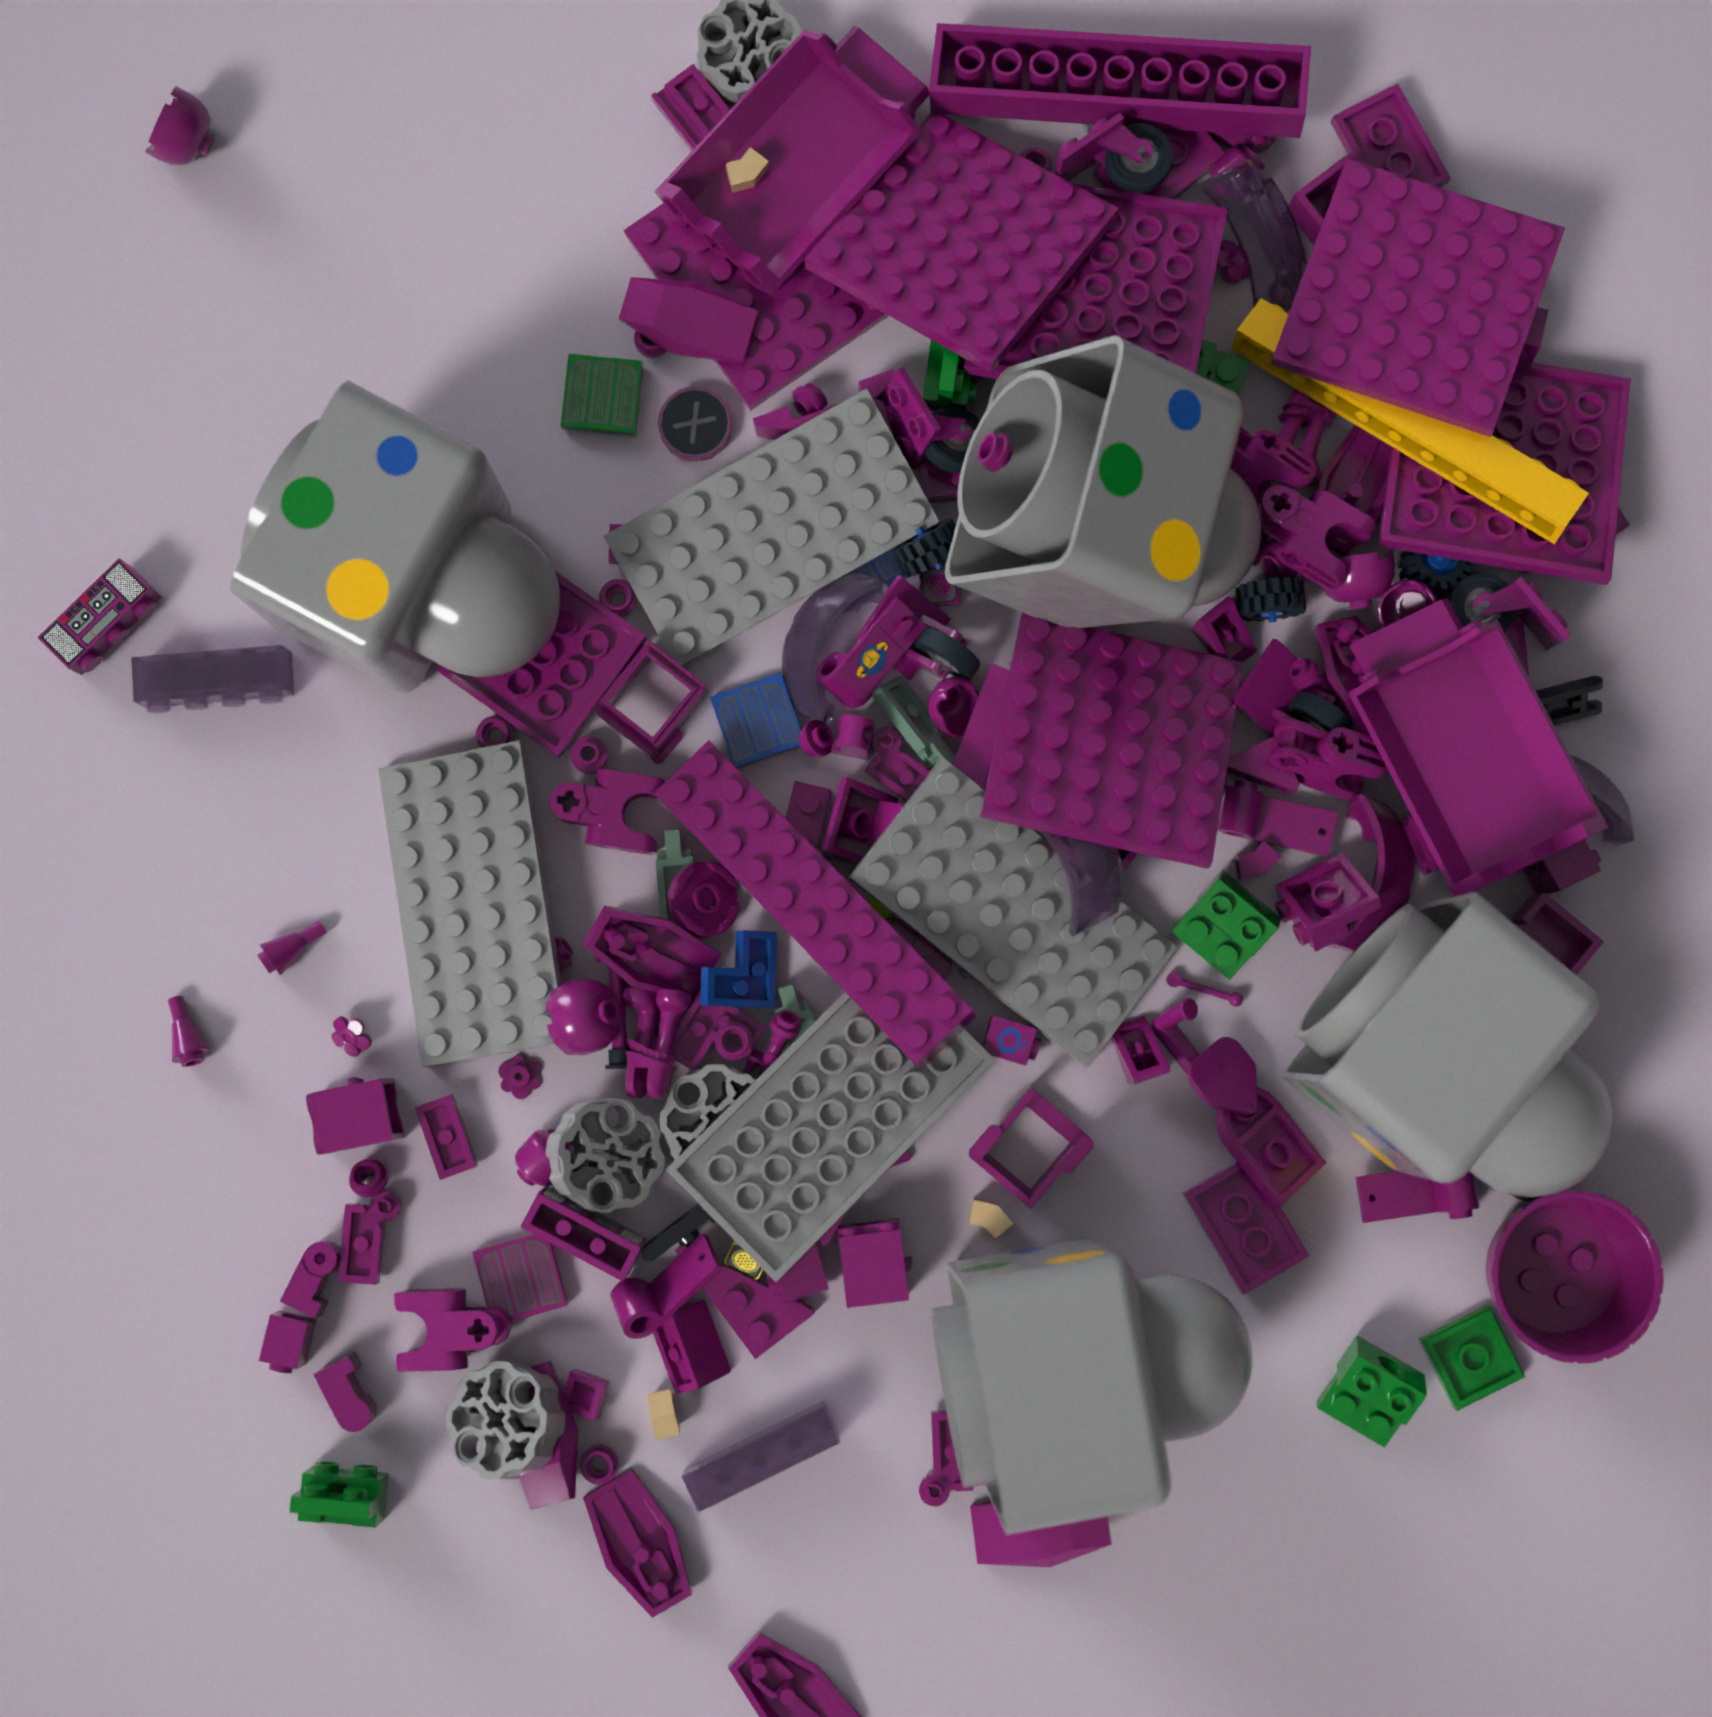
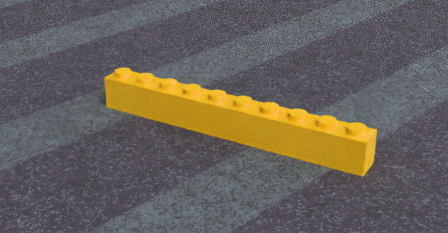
[1231,298,1589,545]

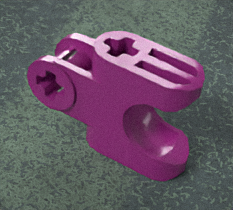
[1230,427,1317,523]
[1258,485,1375,590]
[1269,719,1388,800]
[550,769,665,855]
[394,1288,511,1372]

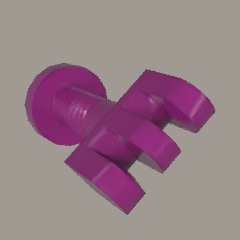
[1289,658,1350,717]
[743,1009,801,1080]

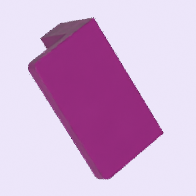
[653,1300,731,1395]

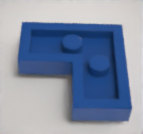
[700,930,777,1009]

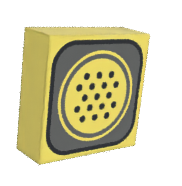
[723,1240,763,1281]

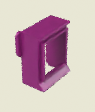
[590,639,709,764]
[969,1086,1094,1209]

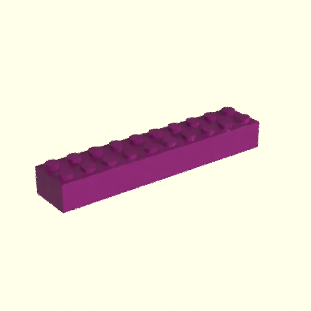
[929,23,1312,138]
[654,740,977,1070]

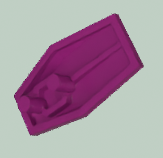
[619,277,758,363]
[1317,425,1391,556]
[1314,616,1371,737]
[583,905,722,1001]
[519,1361,578,1510]
[583,1469,693,1618]
[970,1501,1112,1567]
[728,1632,861,1717]

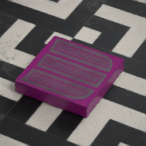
[472,1234,568,1322]

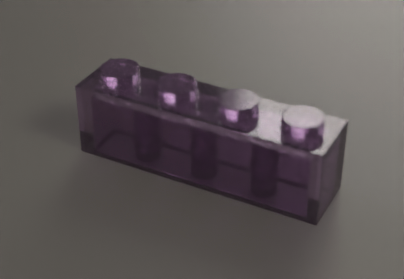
[131,645,294,713]
[681,1400,840,1513]

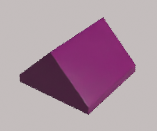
[822,776,899,865]

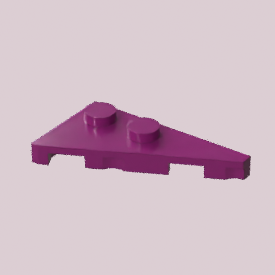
[675,1245,815,1359]

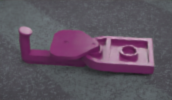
[1152,998,1326,1209]

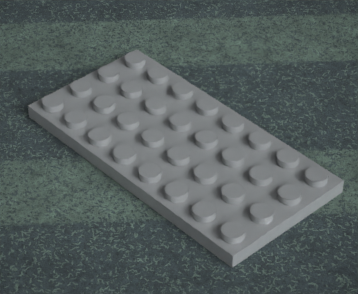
[603,388,940,666]
[378,740,562,1067]
[848,757,1178,1068]
[666,992,995,1282]

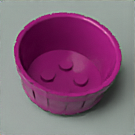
[1486,1190,1664,1364]

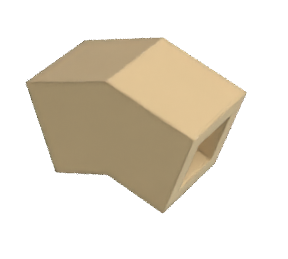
[726,147,769,193]
[968,1198,1014,1239]
[647,1389,680,1440]

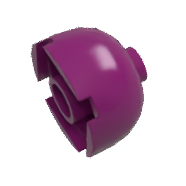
[145,86,215,165]
[1322,550,1395,610]
[546,978,621,1056]

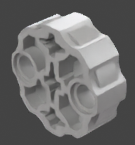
[697,0,802,107]
[660,1064,756,1160]
[545,1098,665,1213]
[445,1361,565,1479]

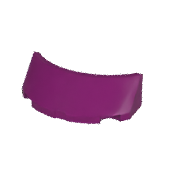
[1326,794,1414,952]

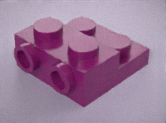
[1275,852,1382,952]

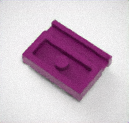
[651,64,730,151]

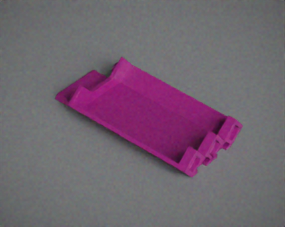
[654,26,929,295]
[1348,598,1608,897]

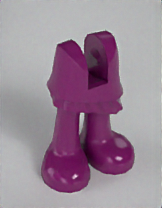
[1278,389,1336,487]
[623,988,692,1099]

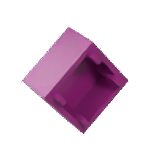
[1523,840,1602,894]

